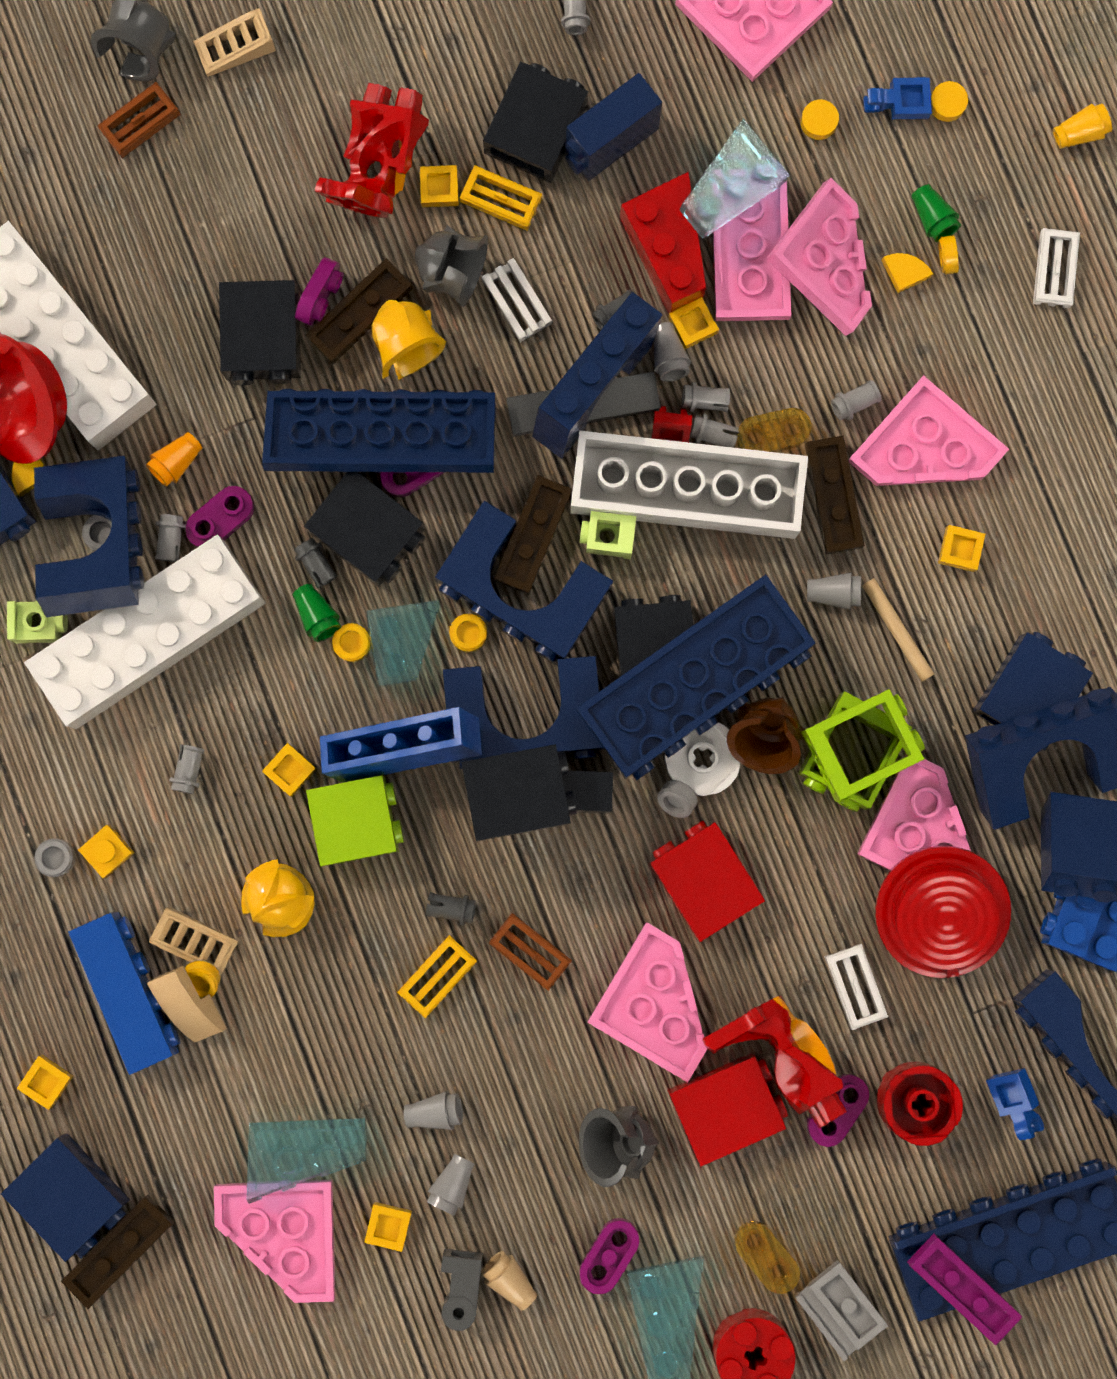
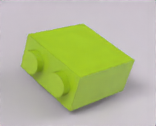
[306,775,404,866]

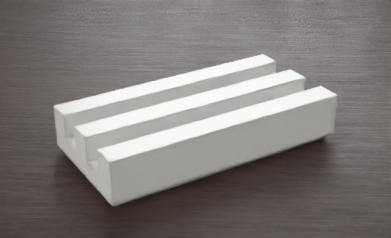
[1033,228,1080,308]
[482,258,552,342]
[824,944,888,1030]

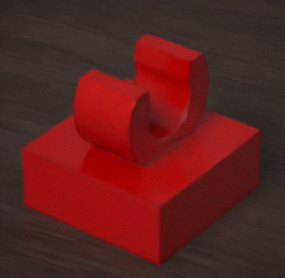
[651,406,693,443]

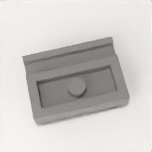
[794,1260,888,1361]

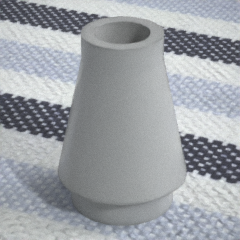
[654,322,691,382]
[807,572,861,610]
[404,1091,463,1130]
[427,1154,475,1216]

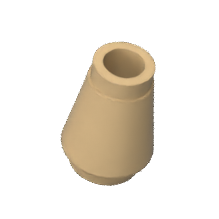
[481,1251,537,1310]

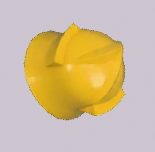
[371,300,446,380]
[241,859,315,937]

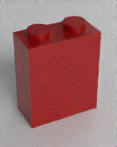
[648,820,765,942]
[667,1053,788,1167]

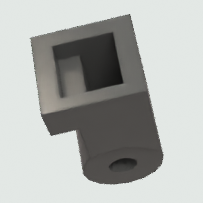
[441,1249,483,1331]

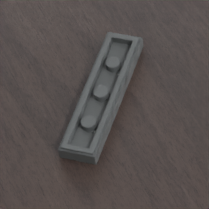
[506,372,661,437]

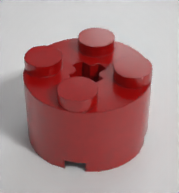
[877,1062,963,1146]
[712,1308,795,1379]

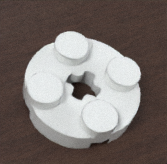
[664,723,740,797]

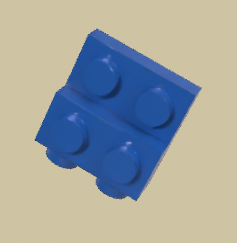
[1040,893,1117,972]

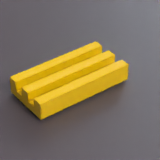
[459,165,542,231]
[397,935,478,1018]

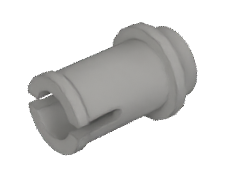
[561,0,590,35]
[831,380,882,420]
[682,382,730,412]
[690,414,739,448]
[155,514,186,562]
[169,744,204,794]

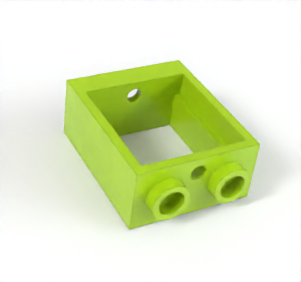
[801,689,925,802]
[798,691,913,812]

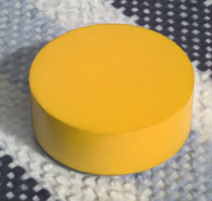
[931,81,968,122]
[800,99,839,140]
[938,235,959,275]
[449,614,488,653]
[332,623,371,662]
[185,961,221,998]

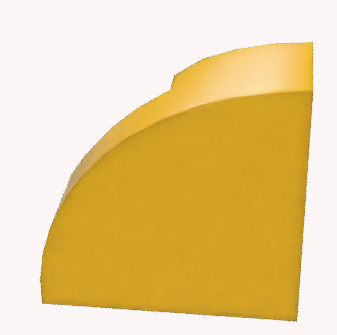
[881,253,933,293]
[12,459,46,496]

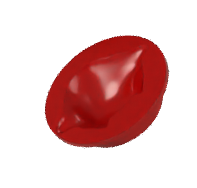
[0,333,67,464]
[875,846,1011,979]

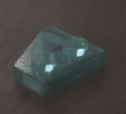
[366,600,440,687]

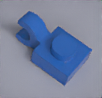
[863,77,932,119]
[986,1068,1044,1141]

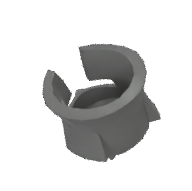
[91,0,176,81]
[415,225,488,307]
[579,1106,659,1187]

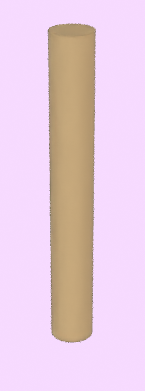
[862,578,934,682]

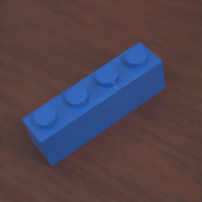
[320,707,482,783]
[68,912,180,1075]

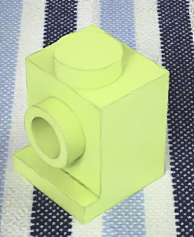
[580,511,636,559]
[7,601,68,644]

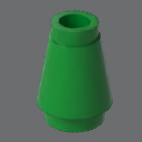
[911,184,961,242]
[292,583,341,642]

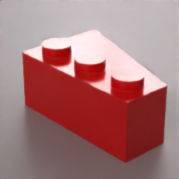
[620,172,706,313]

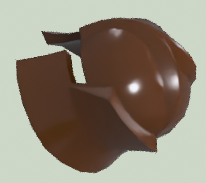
[726,697,805,775]

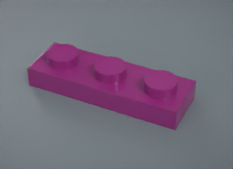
[907,1233,1022,1346]

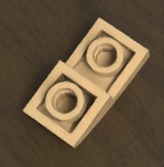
[147,966,227,1043]

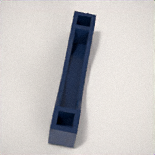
[1012,969,1117,1132]

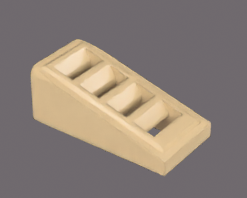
[193,8,276,77]
[149,907,239,976]

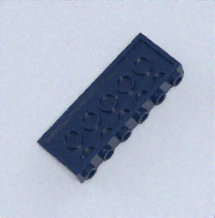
[262,389,496,473]
[576,574,816,781]
[888,1159,1117,1322]

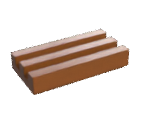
[97,82,181,158]
[488,913,572,991]

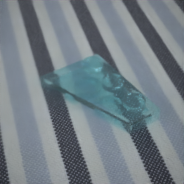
[679,118,790,239]
[246,1118,367,1204]
[627,1256,704,1379]

